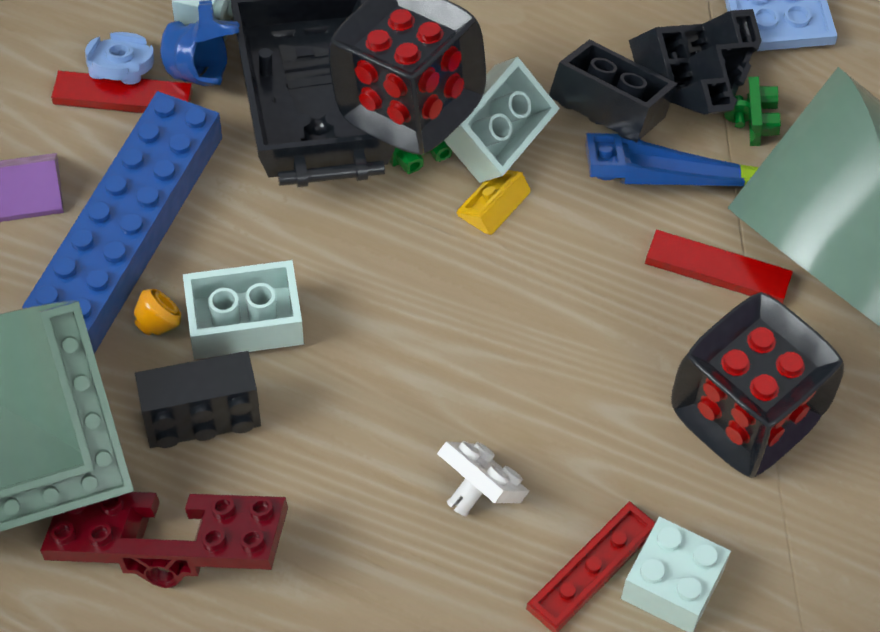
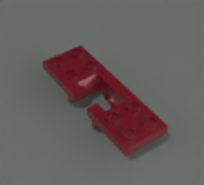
[40,492,288,588]

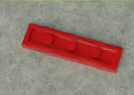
[51,70,193,113]
[645,229,793,304]
[526,501,656,632]

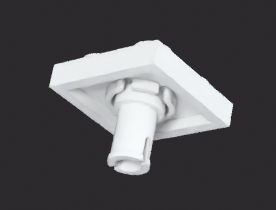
[437,441,529,517]

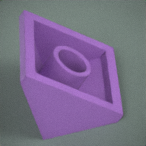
[0,153,64,222]

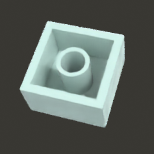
[621,516,731,632]

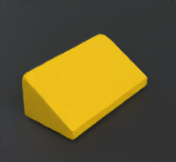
[456,170,531,235]

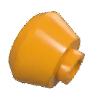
[133,288,181,336]

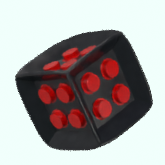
[329,0,486,155]
[671,292,844,478]

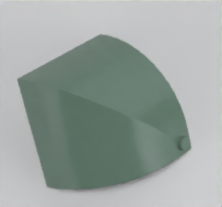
[728,67,880,326]
[0,300,134,532]

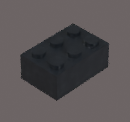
[549,39,678,142]
[135,351,261,448]

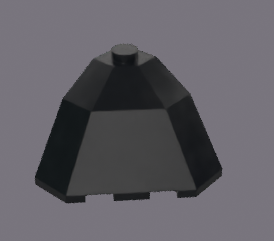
[629,9,762,115]

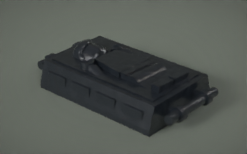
[231,0,396,188]

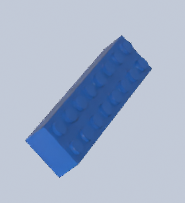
[22,91,222,354]

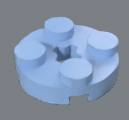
[85,32,154,84]

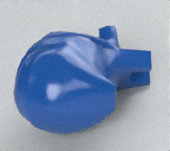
[160,0,240,86]

